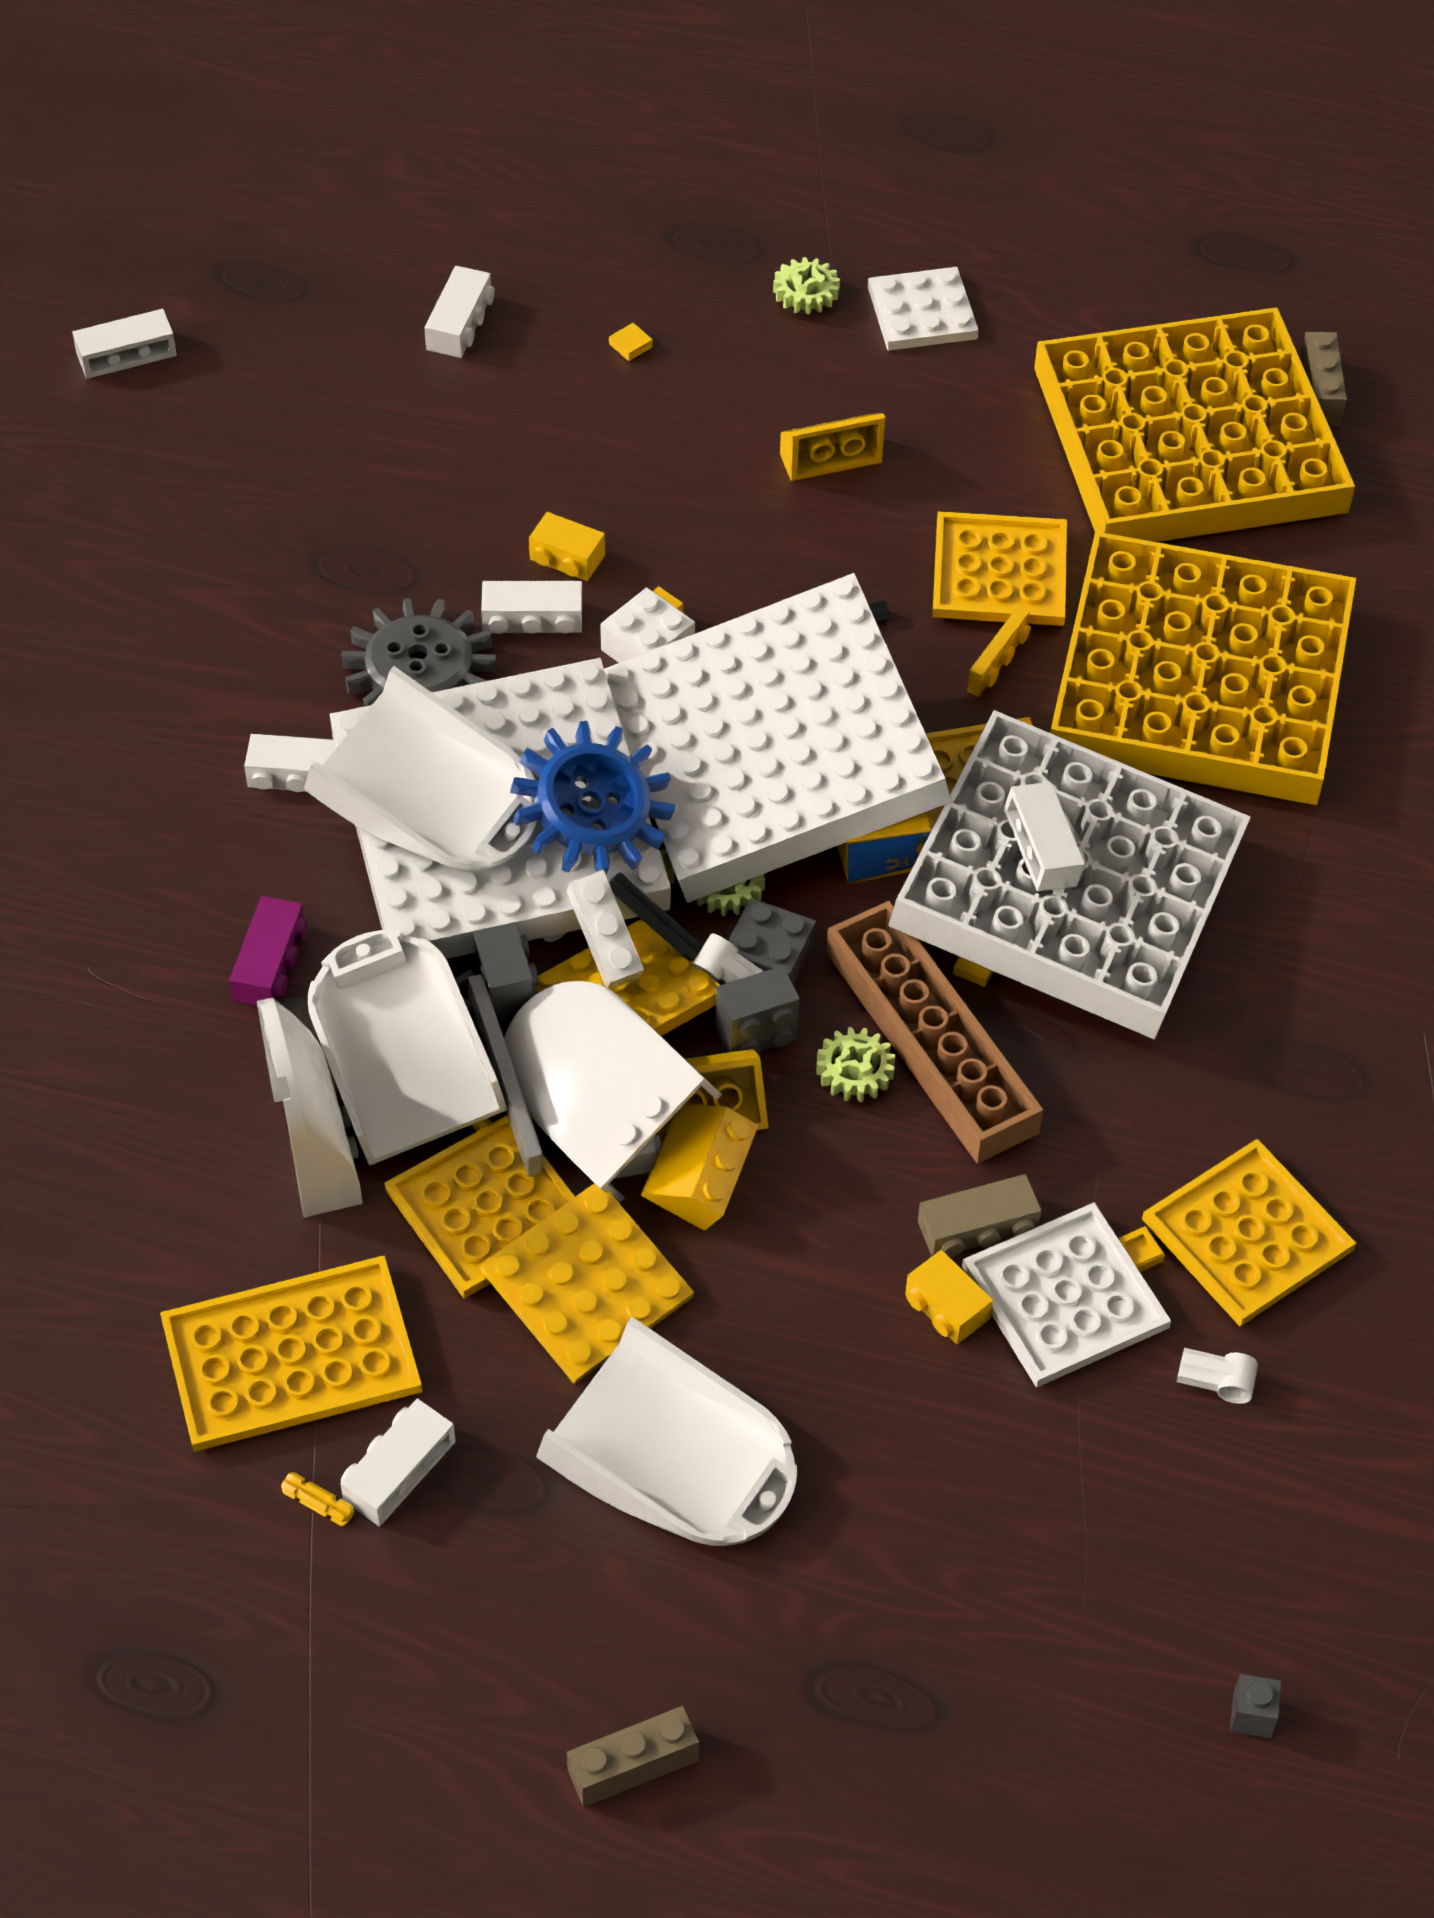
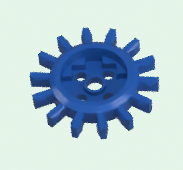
[510,721,675,874]

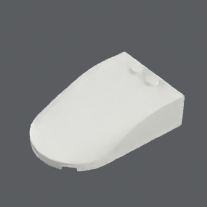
[304,666,537,870]
[308,930,508,1166]
[504,981,722,1203]
[257,997,363,1218]
[536,1317,797,1546]

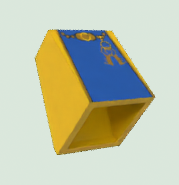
[837,812,935,884]

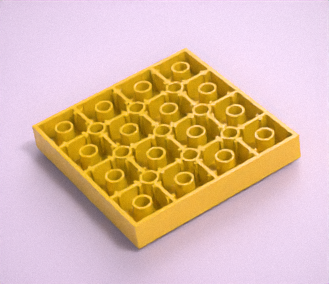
[1034,308,1355,542]
[1050,531,1356,805]

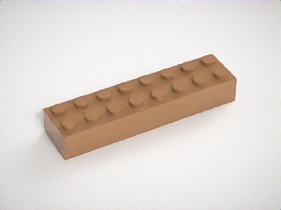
[826,901,1043,1164]

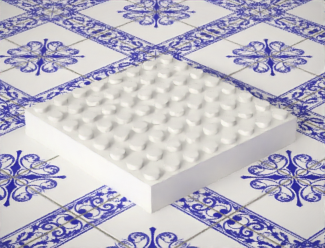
[604,573,951,903]
[330,658,671,959]
[888,710,1250,1040]

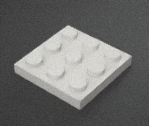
[868,267,978,351]

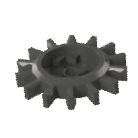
[341,598,497,707]

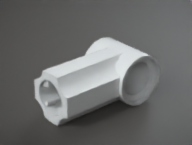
[692,933,764,984]
[1177,1348,1258,1404]

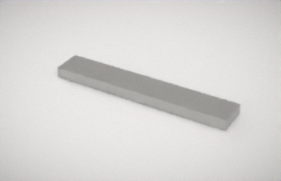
[468,974,543,1177]

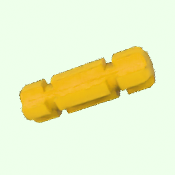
[281,1472,354,1526]

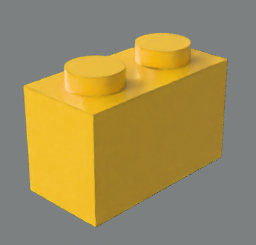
[529,512,605,581]
[905,1250,993,1345]

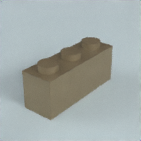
[1300,332,1347,426]
[918,1174,1042,1257]
[567,1706,699,1807]

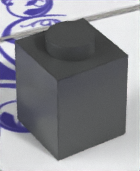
[1230,1674,1281,1738]

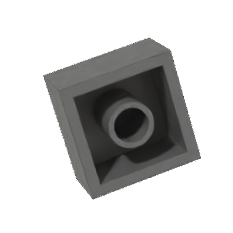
[728,898,816,986]
[473,922,538,1028]
[715,966,800,1053]

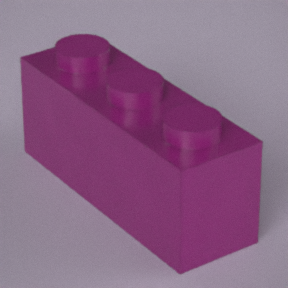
[229,896,308,1006]

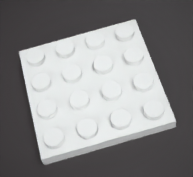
[962,1203,1171,1388]

